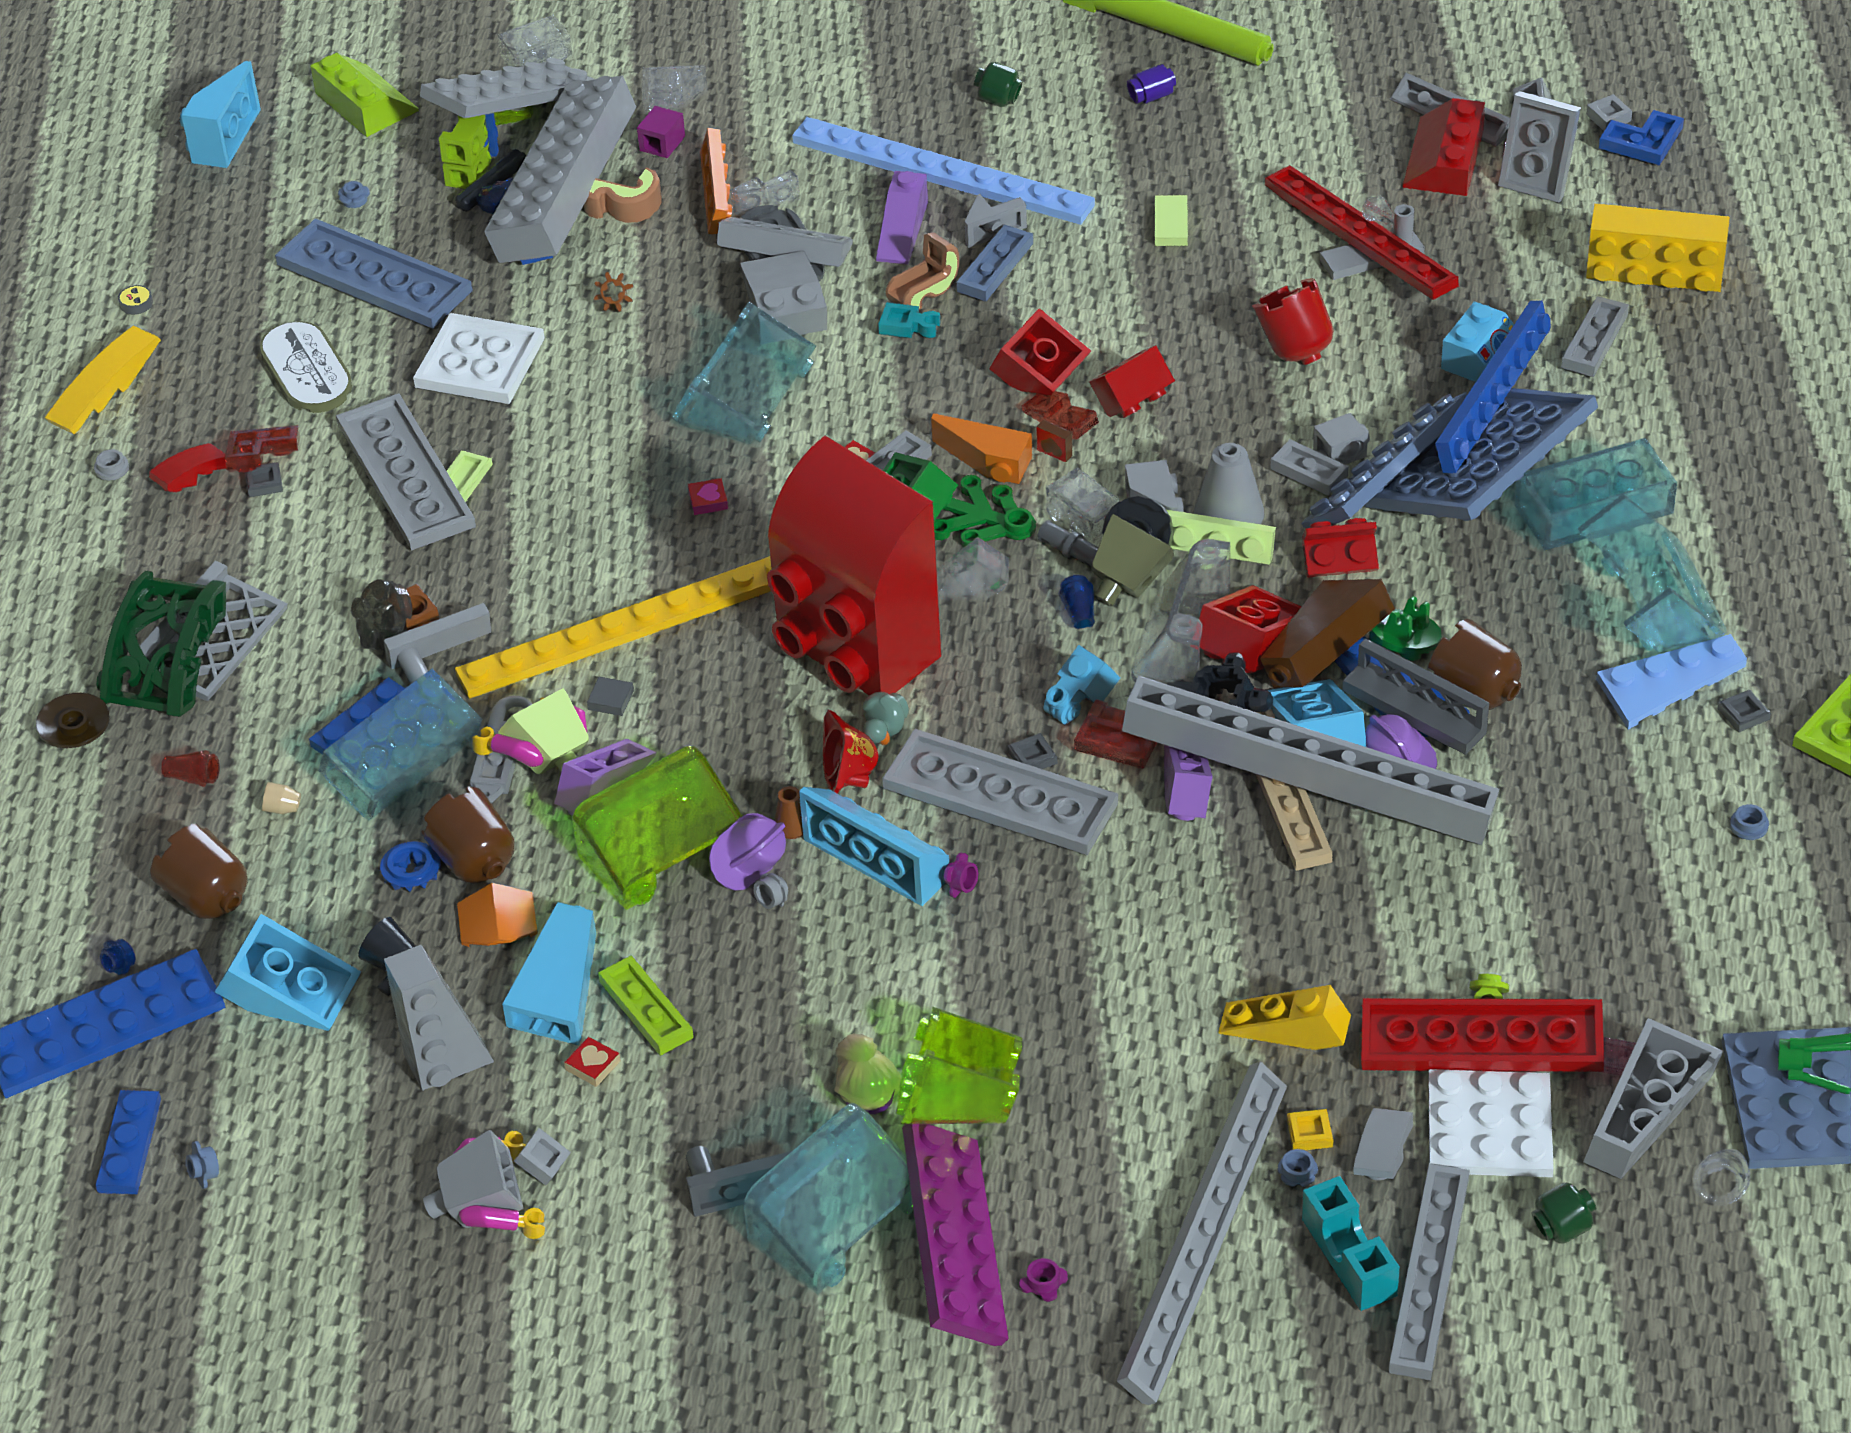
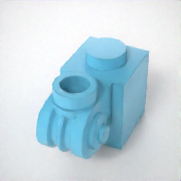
[1043,645,1120,725]

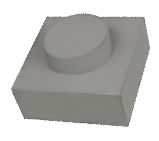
[1586,94,1632,131]
[514,1128,571,1186]

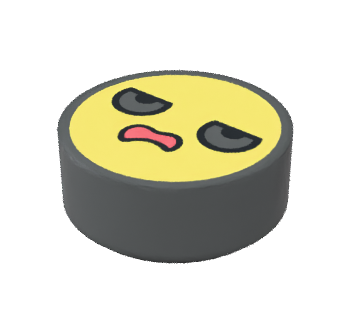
[118,285,153,315]

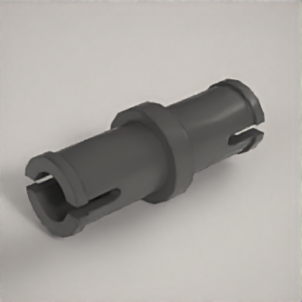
[1037,520,1099,567]

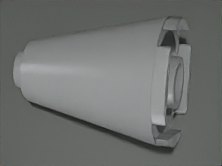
[1194,443,1264,524]

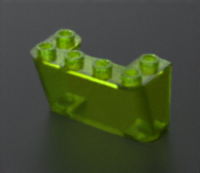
[895,1007,1023,1124]

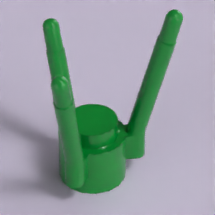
[1778,1033,1851,1094]

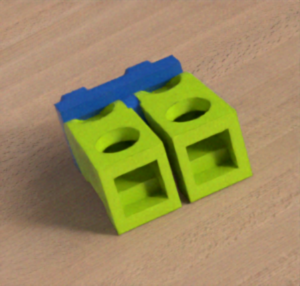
[439,113,499,189]

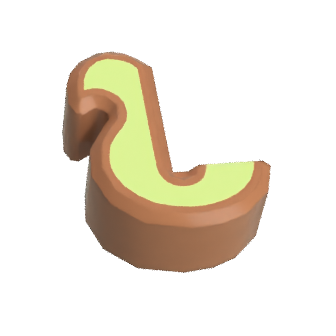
[583,167,662,223]
[886,232,959,309]

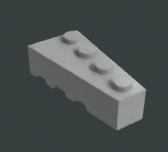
[384,945,494,1091]
[1583,1018,1723,1179]

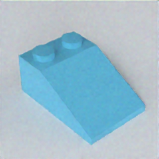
[180,61,261,168]
[1268,679,1366,747]
[215,914,361,1031]

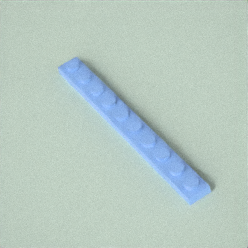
[792,117,1095,225]

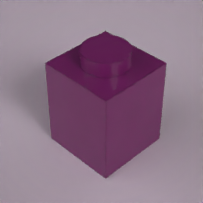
[637,106,685,158]

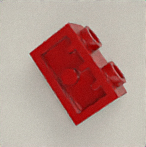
[1302,518,1379,578]

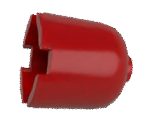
[1252,278,1334,365]

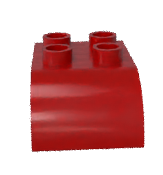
[767,435,941,695]

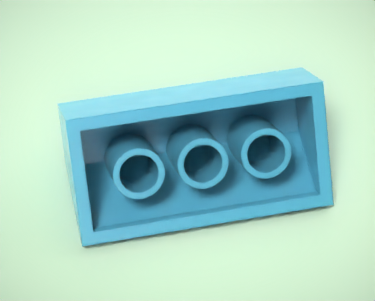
[799,787,949,906]

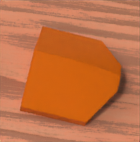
[457,883,538,947]

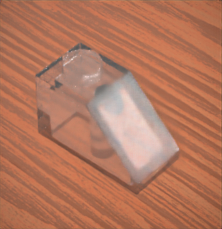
[641,65,708,114]
[937,537,1009,600]

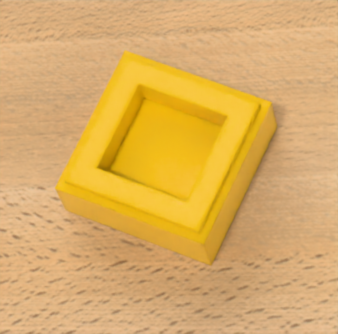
[1287,1109,1333,1150]

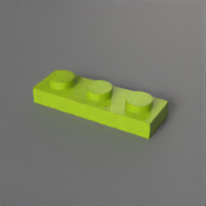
[598,955,694,1056]

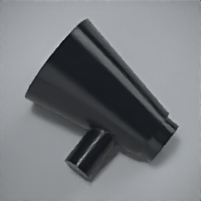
[358,917,416,997]

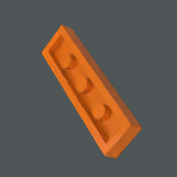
[700,128,732,234]

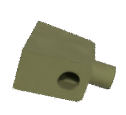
[1091,514,1174,607]

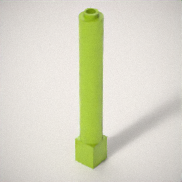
[1063,0,1274,66]

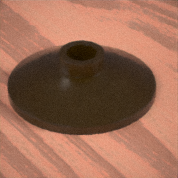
[36,692,110,748]

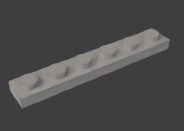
[1389,1163,1470,1380]

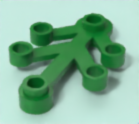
[934,475,1036,550]

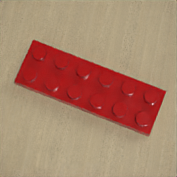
[1361,998,1604,1072]

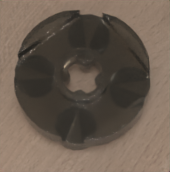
[351,579,412,651]

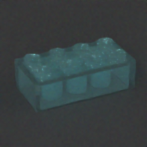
[1514,438,1677,550]
[318,668,482,821]

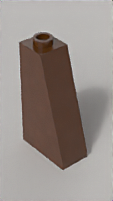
[1260,579,1395,687]

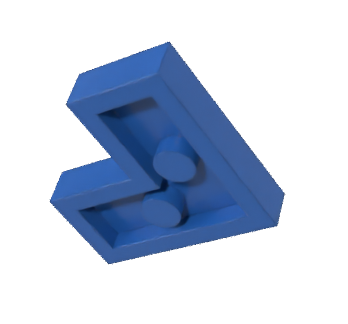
[1599,110,1684,165]

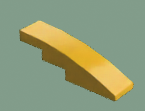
[44,325,161,434]

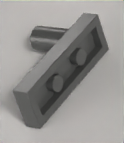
[686,1146,812,1217]

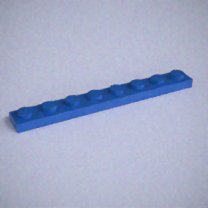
[1435,300,1551,473]

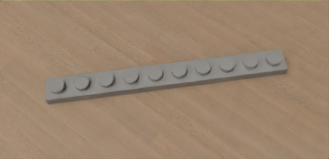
[1116,1061,1287,1405]

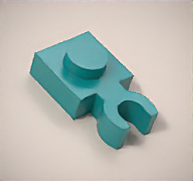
[878,302,941,338]

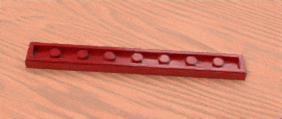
[1265,165,1459,300]

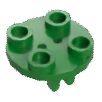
[1368,596,1442,661]

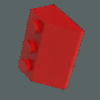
[1403,98,1485,196]

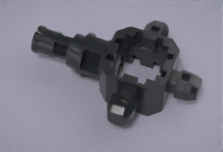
[1167,652,1273,712]

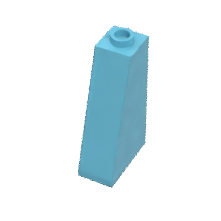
[502,902,596,1045]

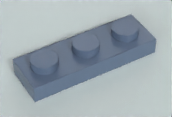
[957,224,1033,301]

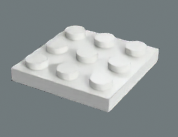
[413,313,545,404]
[1428,1069,1553,1177]

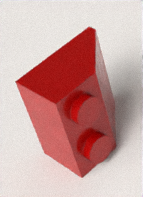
[989,308,1091,395]

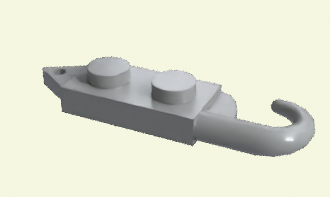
[470,696,532,803]

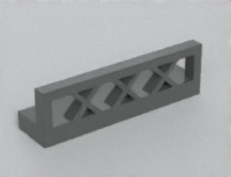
[1343,638,1489,755]

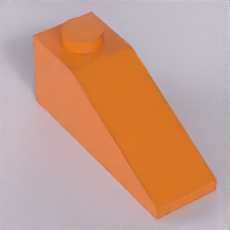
[931,413,1032,484]

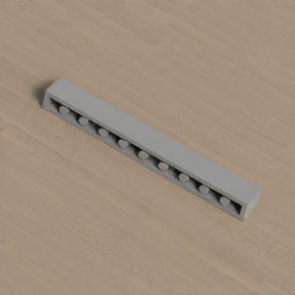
[1122,676,1500,845]

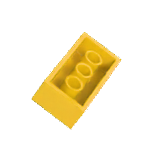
[1586,203,1730,292]

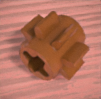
[594,272,634,312]

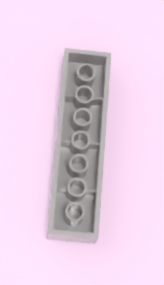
[484,75,636,263]

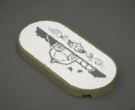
[260,321,352,413]

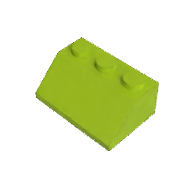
[310,53,419,137]

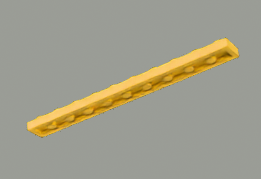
[455,556,771,699]

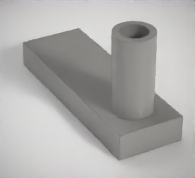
[1320,204,1425,280]
[384,603,491,694]

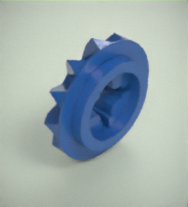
[380,841,442,892]

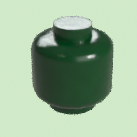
[974,62,1023,107]
[1531,1182,1597,1244]

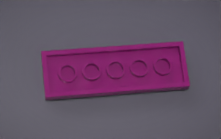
[902,1118,1009,1346]

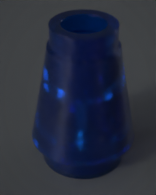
[1058,575,1095,629]

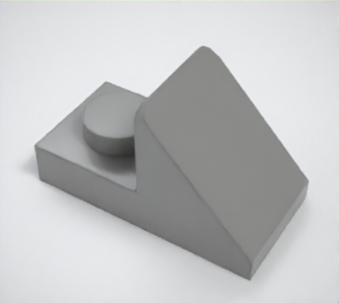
[965,194,1027,248]

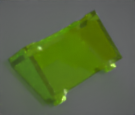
[572,746,743,910]

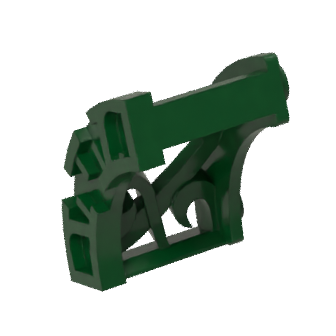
[96,571,226,717]

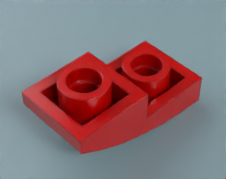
[149,443,228,492]

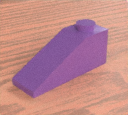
[876,171,928,264]
[554,739,656,818]
[1164,745,1212,821]

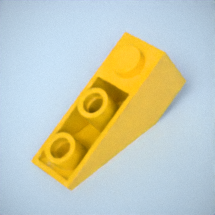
[1218,985,1351,1050]

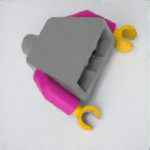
[423,1130,545,1239]

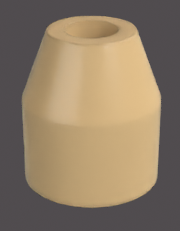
[262,782,301,814]

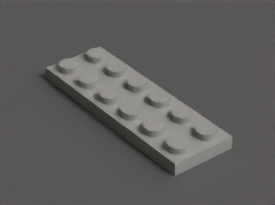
[420,58,596,118]
[336,393,476,551]
[883,729,1118,855]

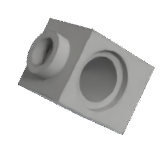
[1313,413,1370,465]

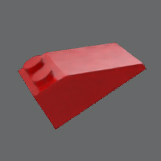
[1192,585,1302,673]

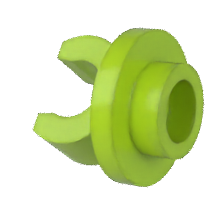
[1469,974,1509,999]

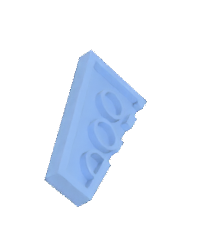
[1596,634,1747,730]

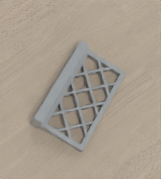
[140,560,288,701]

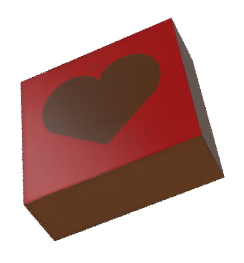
[1036,420,1073,462]

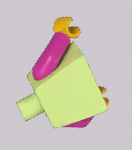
[472,688,589,774]

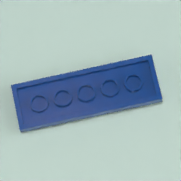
[0,949,226,1099]

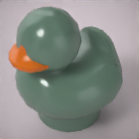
[862,692,909,745]

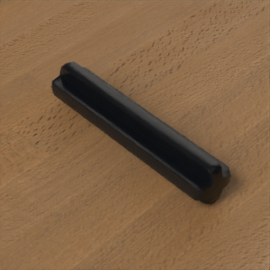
[455,149,526,212]

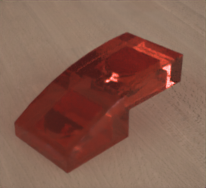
[1021,391,1099,440]

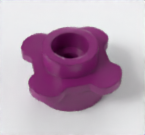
[944,852,979,898]
[1019,1258,1068,1302]

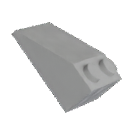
[740,251,827,342]

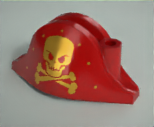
[823,710,878,794]

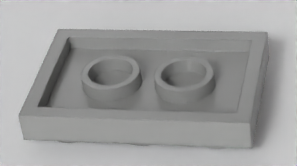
[1498,91,1581,203]

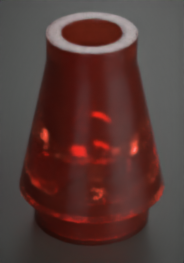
[161,750,220,787]

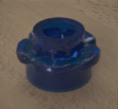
[100,939,136,975]

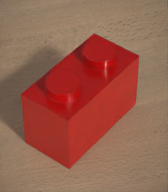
[1089,345,1175,418]

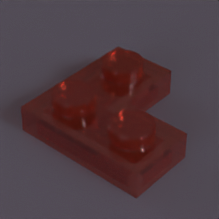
[225,425,300,472]

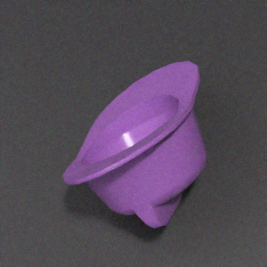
[1365,714,1437,769]
[709,813,786,891]

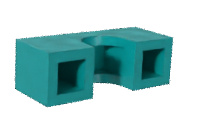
[1302,1176,1400,1311]

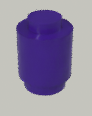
[1127,64,1176,104]

